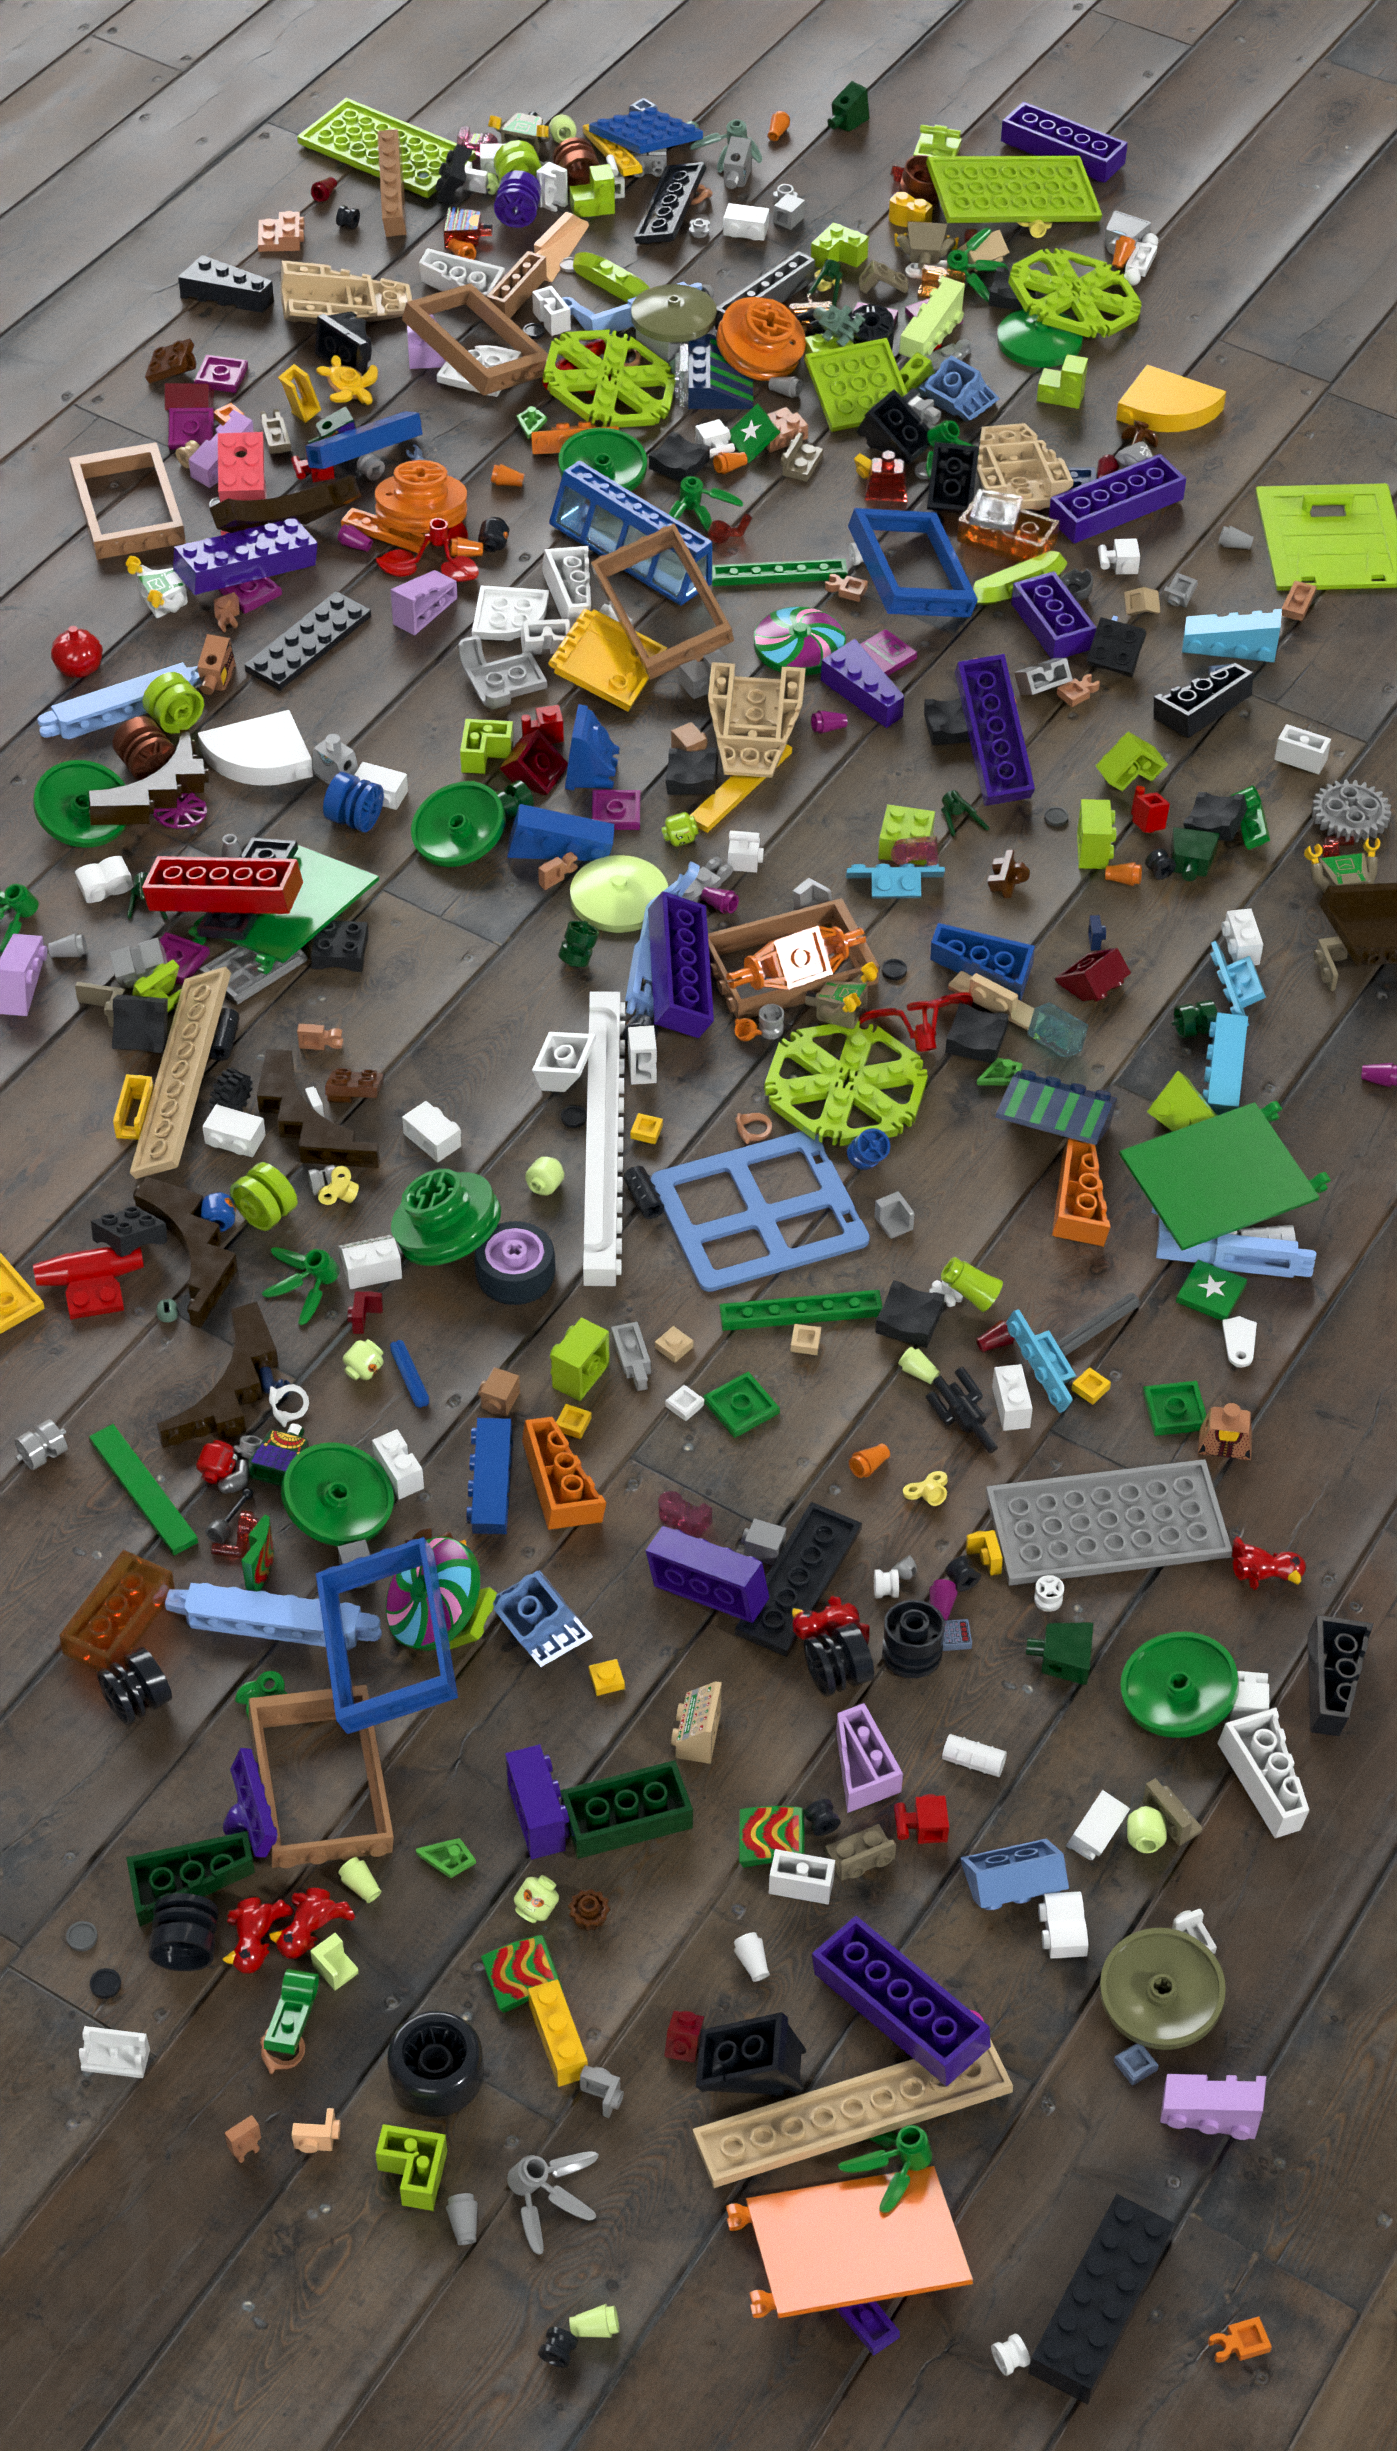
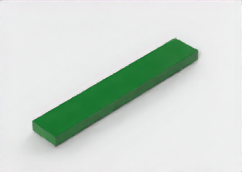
[712,559,848,586]
[719,1290,883,1331]
[89,1424,198,1556]

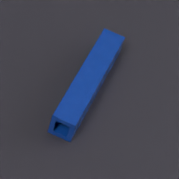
[305,411,423,469]

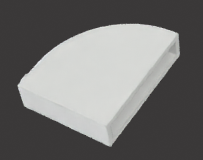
[198,710,313,786]

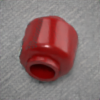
[196,1440,237,1484]

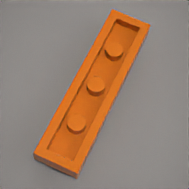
[341,507,431,553]

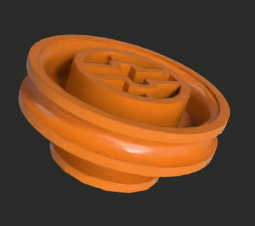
[716,297,806,381]
[375,460,467,533]

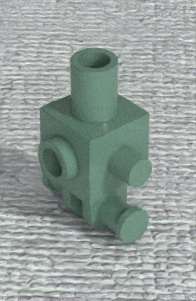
[813,305,865,347]

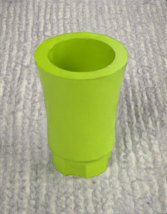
[941,1257,1003,1312]

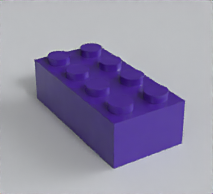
[1011,571,1096,659]
[645,1526,769,1623]

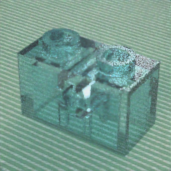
[1027,1002,1089,1058]

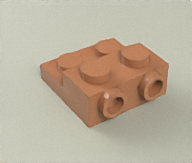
[258,211,305,252]
[765,407,808,453]

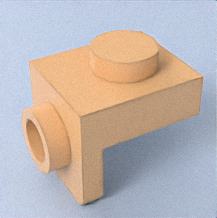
[292,2108,341,2153]

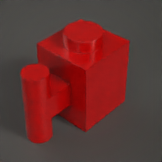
[291,449,335,482]
[521,705,564,743]
[1131,786,1170,833]
[894,1794,949,1844]

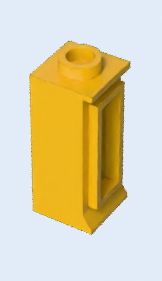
[278,364,321,423]
[113,1074,154,1140]

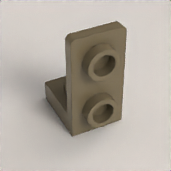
[859,260,908,294]
[1313,936,1348,991]
[75,982,126,1027]

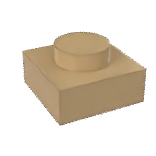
[791,1324,821,1355]
[655,1326,693,1363]

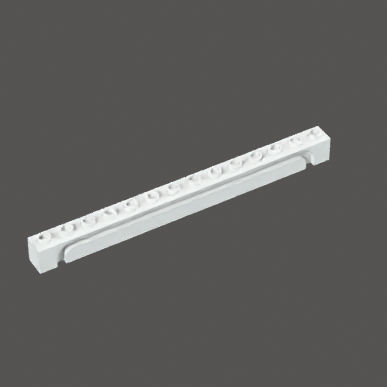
[583,992,625,1286]

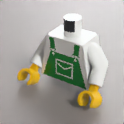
[125,556,190,618]

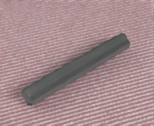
[1056,1293,1140,1356]

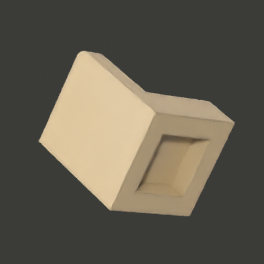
[1124,587,1160,616]

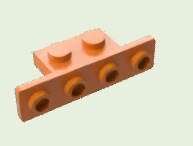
[531,421,619,454]

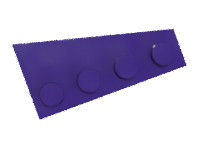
[821,639,904,728]

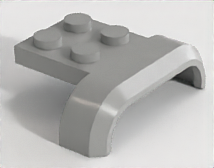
[458,635,547,710]

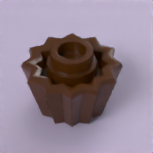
[567,1888,611,1931]

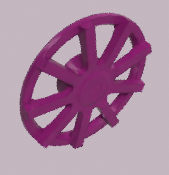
[153,793,207,829]

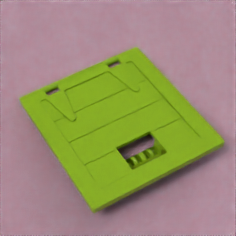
[1256,483,1397,591]

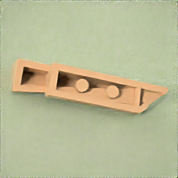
[534,212,589,282]

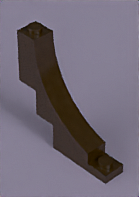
[209,475,362,533]
[257,1049,380,1168]
[133,1176,238,1329]

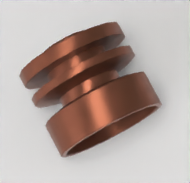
[552,137,600,193]
[898,155,939,209]
[112,717,176,780]

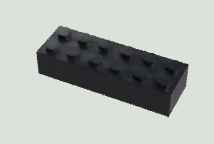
[1028,2193,1175,2405]

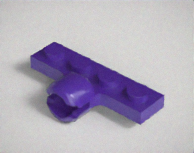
[223,1748,278,1857]
[835,2301,900,2356]

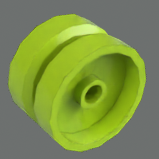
[493,140,542,181]
[142,672,204,734]
[230,1162,298,1231]

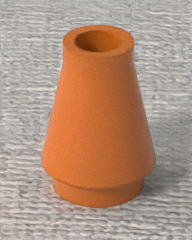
[767,111,790,141]
[1112,236,1136,269]
[448,239,476,260]
[713,452,747,474]
[491,464,524,487]
[449,537,483,557]
[1105,862,1142,886]
[849,1443,890,1478]

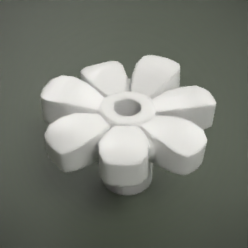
[929,1280,963,1307]

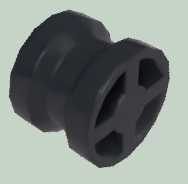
[336,205,360,230]
[1145,849,1176,880]
[945,1555,981,1592]
[804,1799,841,1836]
[538,2327,578,2368]

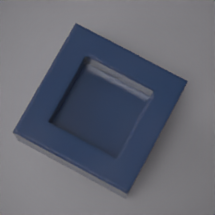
[1088,915,1106,951]

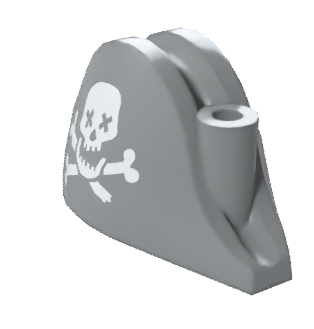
[1114,441,1153,468]

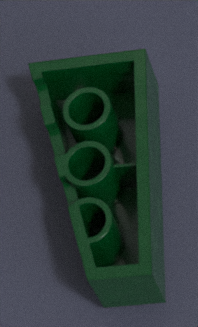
[126,1831,255,1927]

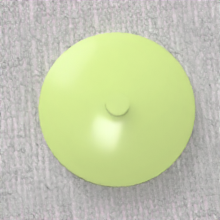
[570,855,668,933]

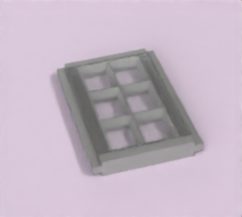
[199,945,308,1005]

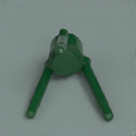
[806,259,843,307]
[941,790,989,837]
[127,872,168,919]

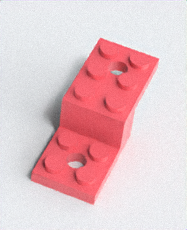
[218,432,266,535]

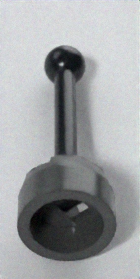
[205,1488,254,1544]

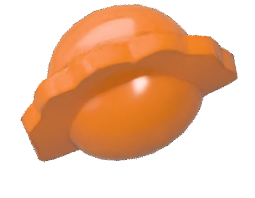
[734,1018,762,1041]

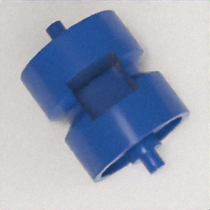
[847,1128,890,1170]

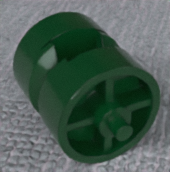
[496,780,534,823]
[558,921,599,967]
[1171,1000,1220,1038]

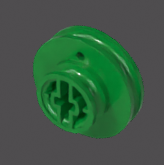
[391,1169,501,1266]

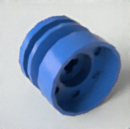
[323,772,384,832]

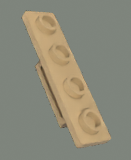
[948,971,1045,1032]

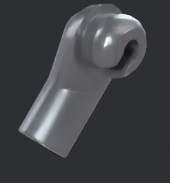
[218,1459,249,1494]

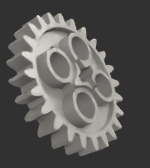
[1312,779,1391,843]

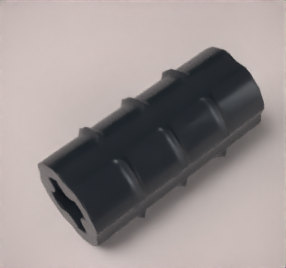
[209,1008,240,1061]
[624,1166,664,1219]

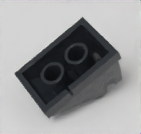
[315,311,372,376]
[856,389,931,465]
[927,442,979,514]
[696,2012,806,2096]

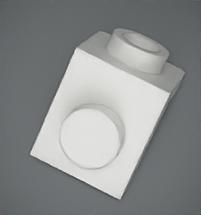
[462,161,488,194]
[1172,1909,1217,1954]

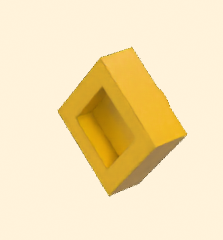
[854,453,880,480]
[630,1113,663,1144]
[1071,1367,1111,1405]
[556,1404,591,1439]
[589,1659,625,1696]

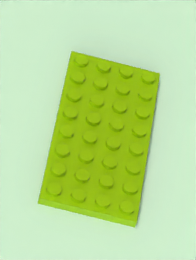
[297,98,476,198]
[926,156,1103,223]

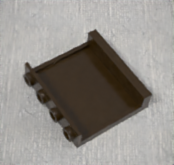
[1319,883,1397,966]

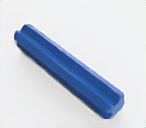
[390,1340,429,1408]

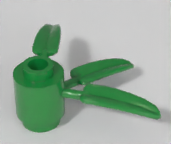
[946,228,1008,302]
[926,421,979,478]
[668,476,743,537]
[0,884,39,952]
[262,1247,340,1325]
[838,2125,932,2213]

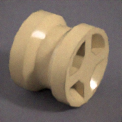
[176,440,200,468]

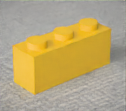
[528,1979,588,2087]

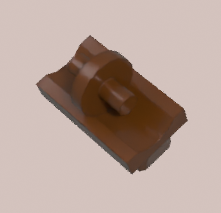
[987,850,1030,898]

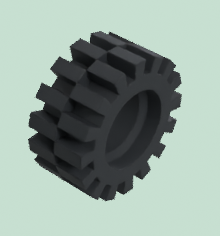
[209,1068,253,1112]

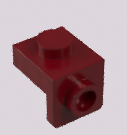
[347,1291,383,1334]
[664,2011,704,2062]

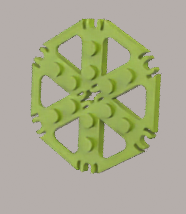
[1008,248,1142,338]
[542,329,676,428]
[764,1021,928,1146]

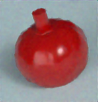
[51,626,103,678]

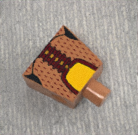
[197,634,236,695]
[1198,1403,1252,1460]

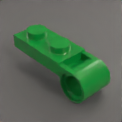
[1231,785,1271,850]
[264,1969,319,2054]

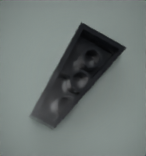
[178,255,274,313]
[1153,663,1253,738]
[1308,1615,1374,1736]

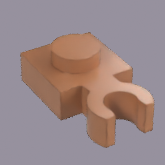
[825,574,868,602]
[214,592,240,632]
[1057,674,1100,707]
[538,852,578,890]
[297,1024,343,1050]
[225,2115,261,2163]

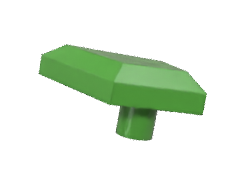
[516,406,547,438]
[977,1058,1023,1086]
[416,1838,476,1878]

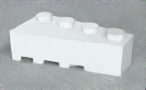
[419,248,506,297]
[542,546,591,629]
[1217,1708,1309,1838]

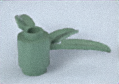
[690,119,762,173]

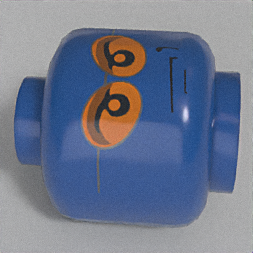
[201,1192,236,1232]

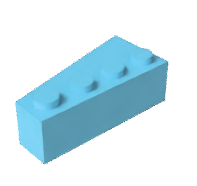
[1182,609,1282,662]
[1202,1013,1248,1115]

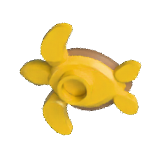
[316,355,378,405]

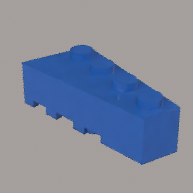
[507,804,614,861]
[930,923,1035,1001]
[466,1418,513,1534]

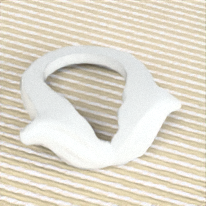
[269,1384,309,1427]

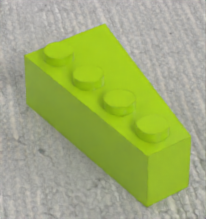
[1147,1071,1218,1131]

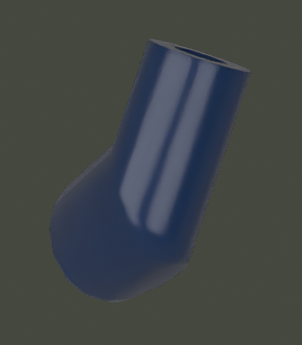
[258,1367,291,1398]

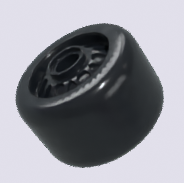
[387,2011,484,2117]

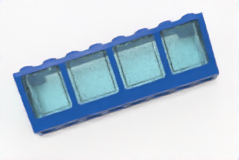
[549,460,712,606]

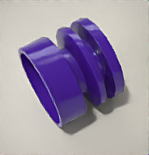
[494,170,541,228]

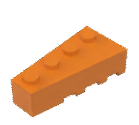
[1052,1138,1111,1247]
[522,1417,607,1530]

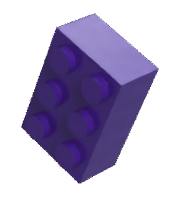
[505,1744,570,1860]

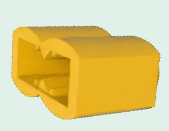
[889,192,933,227]

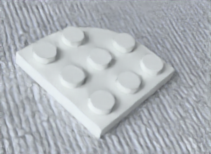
[437,345,521,397]
[472,586,549,641]

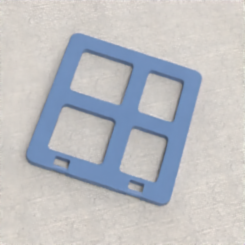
[651,1131,869,1292]

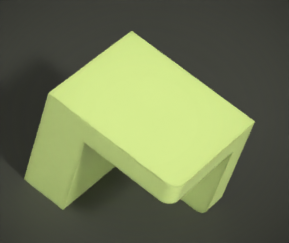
[310,1933,358,1991]

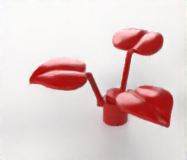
[376,518,479,582]
[858,992,973,1052]

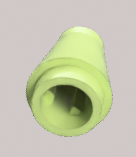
[898,1347,940,1385]
[338,1857,382,1903]
[569,2304,619,2338]

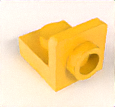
[966,1530,1003,1576]

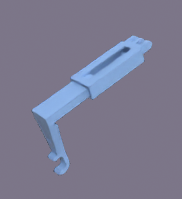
[562,282,702,334]
[625,861,700,1018]
[1152,1207,1316,1278]

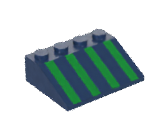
[688,334,753,409]
[995,1070,1117,1145]

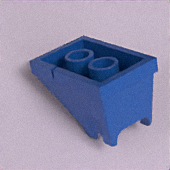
[565,704,620,790]

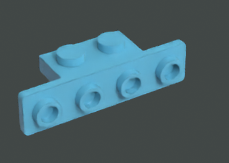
[846,863,945,899]
[1210,941,1266,1026]
[1006,1309,1076,1413]

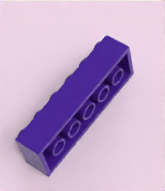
[1001,101,1128,183]
[1048,454,1186,544]
[173,518,317,595]
[955,654,1035,806]
[648,891,714,1038]
[812,1916,991,2087]

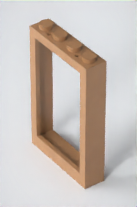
[402,283,548,396]
[69,442,186,560]
[591,524,734,680]
[708,898,879,1019]
[248,1685,394,1868]

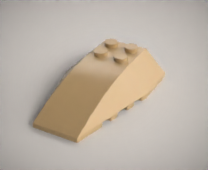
[280,261,412,324]
[977,423,1073,512]
[708,662,805,778]

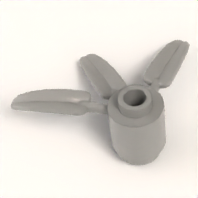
[507,2151,599,2255]

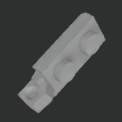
[922,339,971,373]
[611,1322,651,1391]

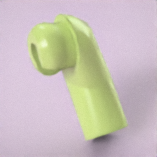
[486,173,499,195]

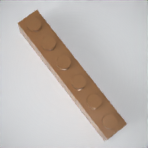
[377,129,407,237]

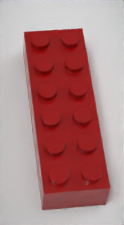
[142,856,303,914]

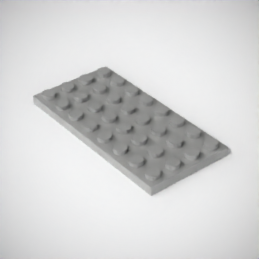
[986,1459,1233,1586]

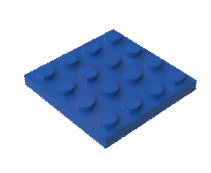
[589,107,703,154]

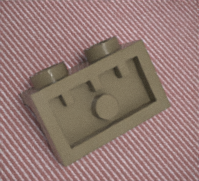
[780,432,823,482]
[1142,1778,1202,1846]
[825,1824,896,1881]

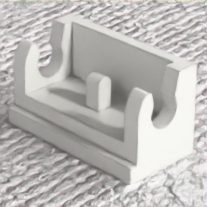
[537,162,568,212]
[1066,1790,1130,1860]
[79,2026,150,2078]

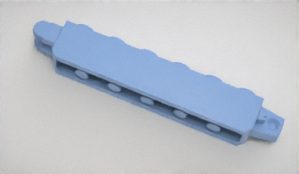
[37,662,202,739]
[165,1583,382,1650]

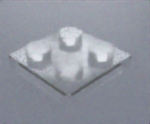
[675,344,688,406]
[969,489,1023,532]

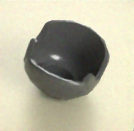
[1060,568,1093,602]

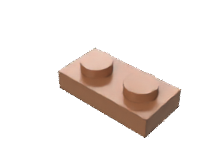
[1281,581,1317,621]

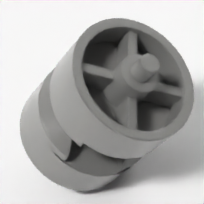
[14,1419,68,1470]

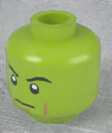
[662,812,699,847]

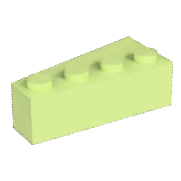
[899,276,965,358]

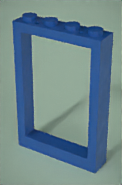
[848,508,978,618]
[316,1537,458,1734]

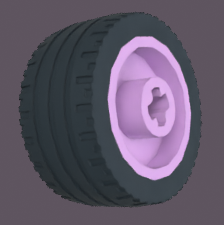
[474,1221,556,1305]

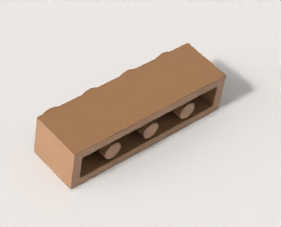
[486,251,547,318]

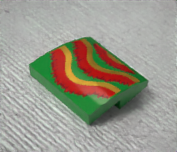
[241,1515,274,1592]
[739,1806,804,1868]
[481,1935,563,2013]

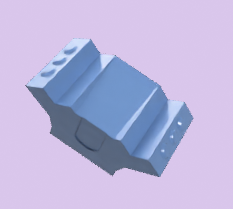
[915,355,1000,422]
[493,1570,593,1667]

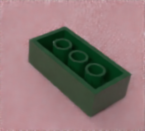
[560,1760,693,1859]

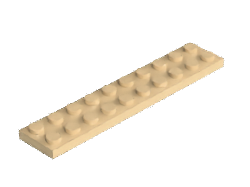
[130,967,231,1179]
[693,2039,1013,2188]

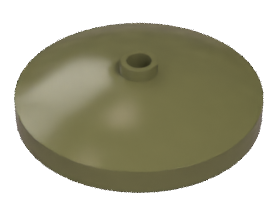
[631,284,717,343]
[1100,1928,1226,2050]

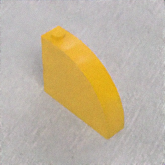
[1116,365,1226,432]

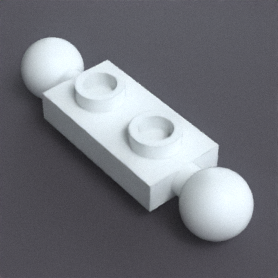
[1124,233,1158,286]

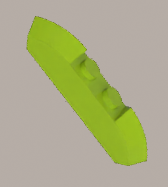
[572,252,650,303]
[973,551,1067,605]

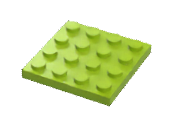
[804,338,907,432]

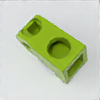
[899,352,935,393]

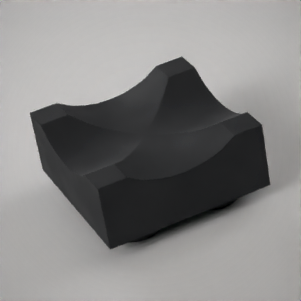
[435,144,472,205]
[989,267,1036,310]
[649,431,710,482]
[1086,617,1147,677]
[924,698,970,746]
[666,747,718,795]
[1183,792,1247,841]
[311,920,369,972]
[112,995,168,1053]
[945,1003,1009,1063]
[91,1206,167,1257]
[875,1280,945,1348]

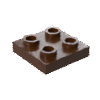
[145,338,197,384]
[325,1068,384,1103]

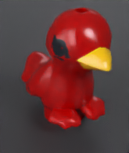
[1231,1536,1306,1590]
[792,1596,870,1645]
[269,1888,355,1959]
[222,1897,294,1974]

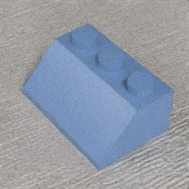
[961,1839,1069,1910]

